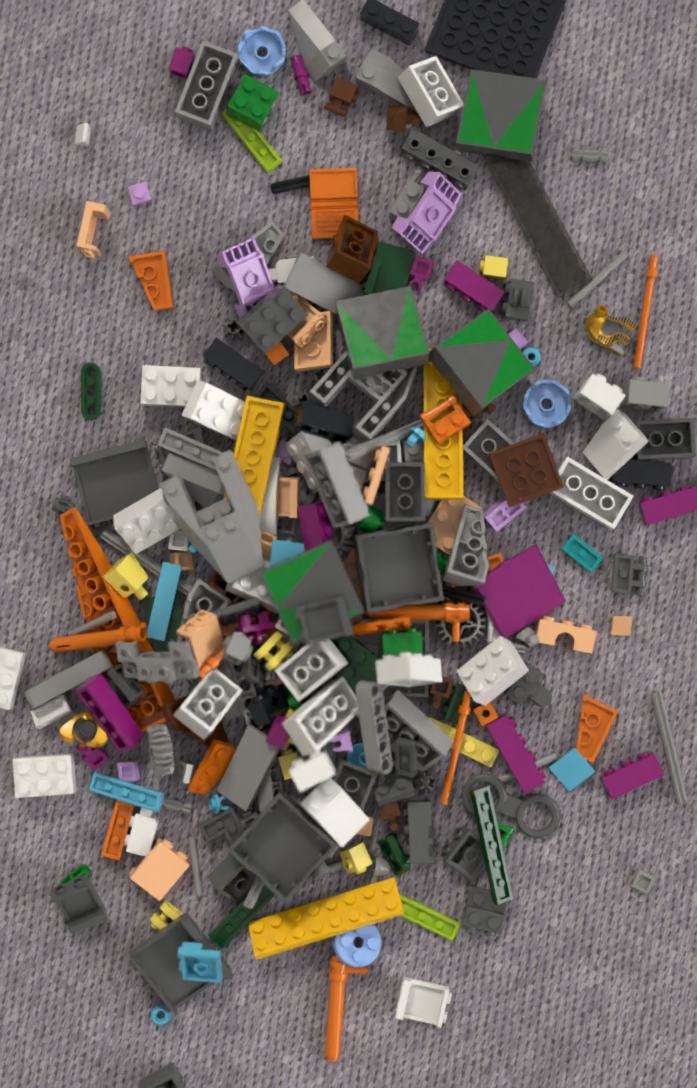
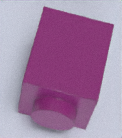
[169,47,195,79]
[265,715,290,750]

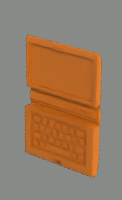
[309,168,359,239]

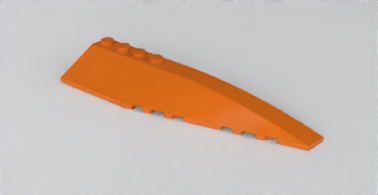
[59,507,175,732]

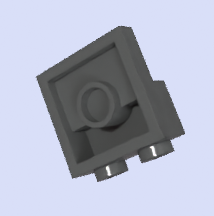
[440,825,485,881]
[462,885,507,936]

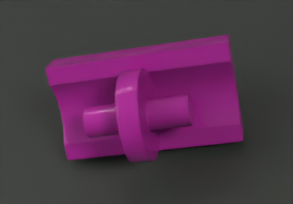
[235,612,275,645]

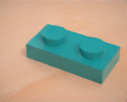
[561,534,603,573]

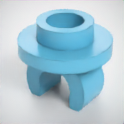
[406,427,426,447]
[209,794,229,814]

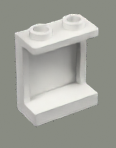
[395,976,452,1028]

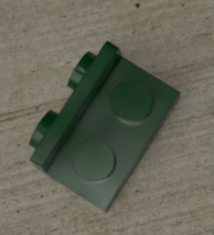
[441,683,475,726]
[377,833,411,876]

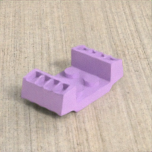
[392,172,462,254]
[216,237,275,318]

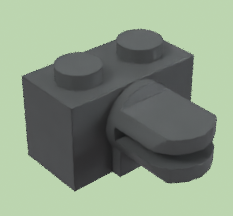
[501,278,534,322]
[504,663,552,707]
[139,1062,183,1088]

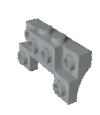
[116,641,200,683]

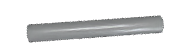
[68,611,116,636]
[188,837,203,895]

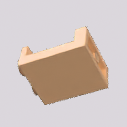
[77,201,110,259]
[287,290,328,348]
[276,477,301,518]
[177,610,224,671]
[129,838,190,901]

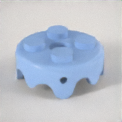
[238,26,286,77]
[523,380,571,428]
[331,924,381,968]

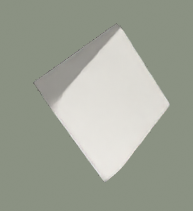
[75,123,91,146]

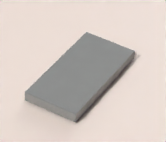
[284,252,364,315]
[216,725,279,811]

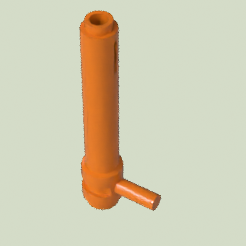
[365,603,470,642]
[50,622,147,653]
[325,954,368,1061]

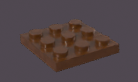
[489,433,564,507]

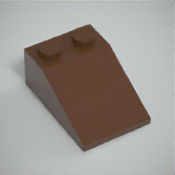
[326,215,378,283]

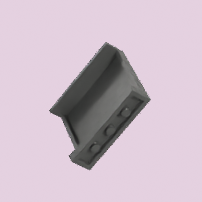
[70,440,158,529]
[129,911,233,1016]

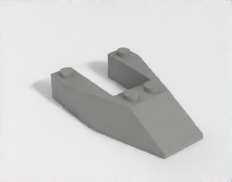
[307,351,418,444]
[160,450,264,584]

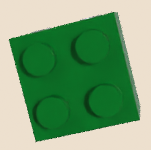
[226,74,279,132]
[381,629,423,657]

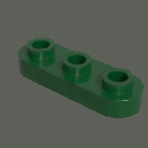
[81,362,101,420]

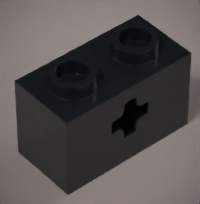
[247,684,290,726]

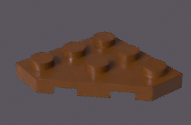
[161,695,229,747]

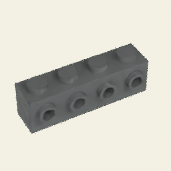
[401,128,479,189]

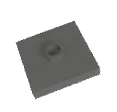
[220,597,260,626]

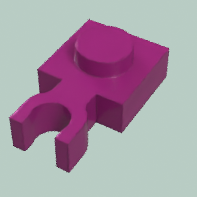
[409,256,434,292]
[75,738,109,770]

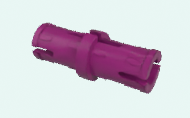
[290,55,312,96]

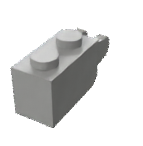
[389,169,426,220]

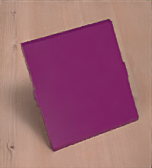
[473,544,566,638]

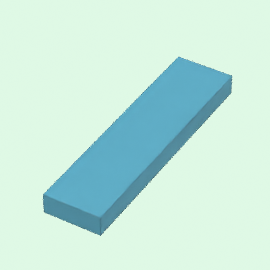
[147,562,183,641]
[89,772,165,812]

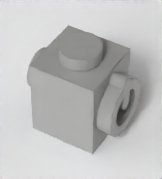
[221,632,253,665]

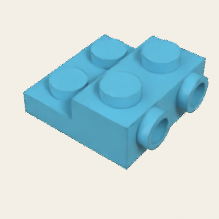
[178,942,223,983]

